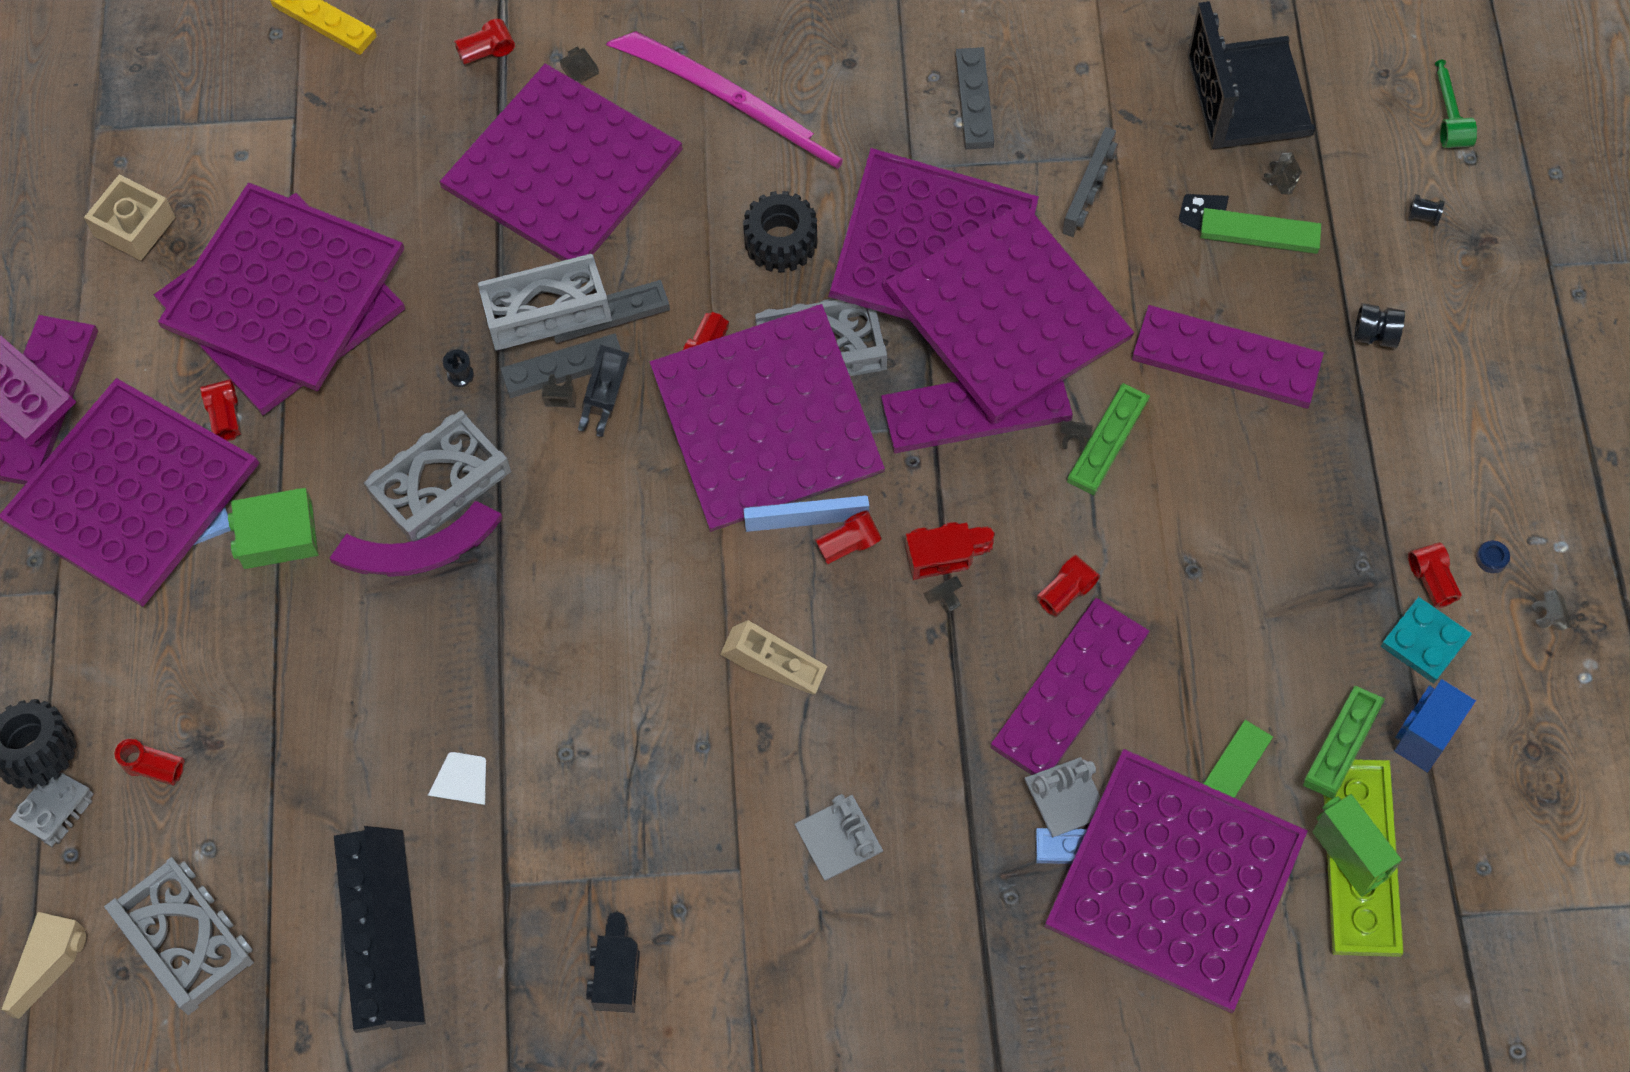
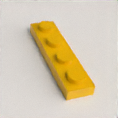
[270,0,377,55]

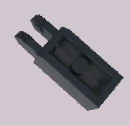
[578,344,630,437]
[586,911,640,1013]

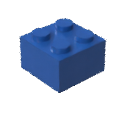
[1394,679,1476,773]

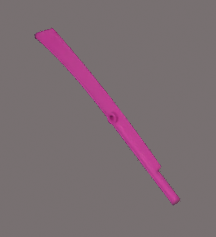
[606,31,843,169]

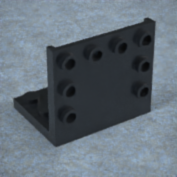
[1187,1,1315,149]

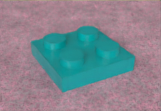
[1381,596,1472,684]

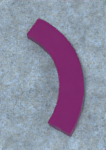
[329,500,503,577]

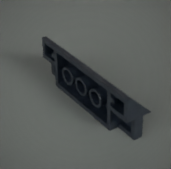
[334,826,426,1033]

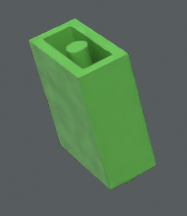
[228,488,319,569]
[1312,794,1402,897]

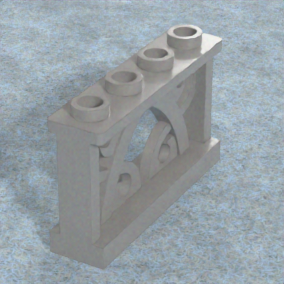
[478,254,612,351]
[755,299,887,376]
[364,410,511,542]
[104,857,254,1015]

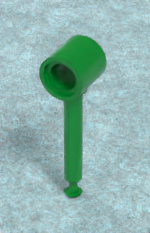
[1435,59,1477,148]

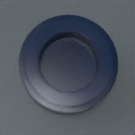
[1476,540,1510,573]

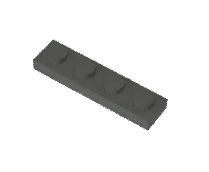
[955,47,995,150]
[1063,127,1118,237]
[554,280,670,343]
[500,333,622,399]

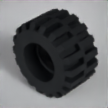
[743,191,818,273]
[0,699,76,789]

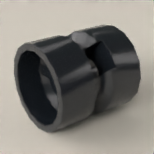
[1354,303,1405,348]

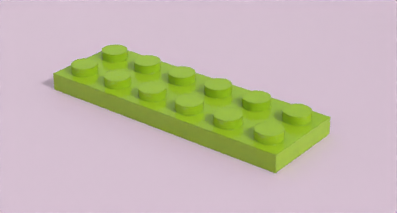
[1324,759,1403,957]

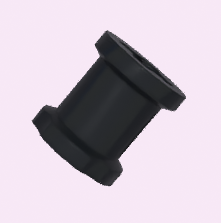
[1408,194,1445,226]
[443,349,474,387]

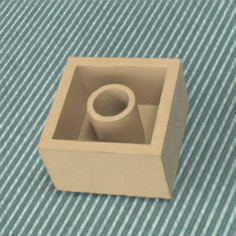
[84,174,176,261]

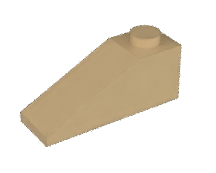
[720,620,827,695]
[1,912,86,1019]

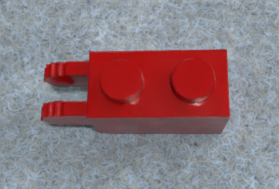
[905,522,995,580]

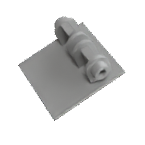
[1024,757,1101,838]
[9,772,94,848]
[794,794,883,881]

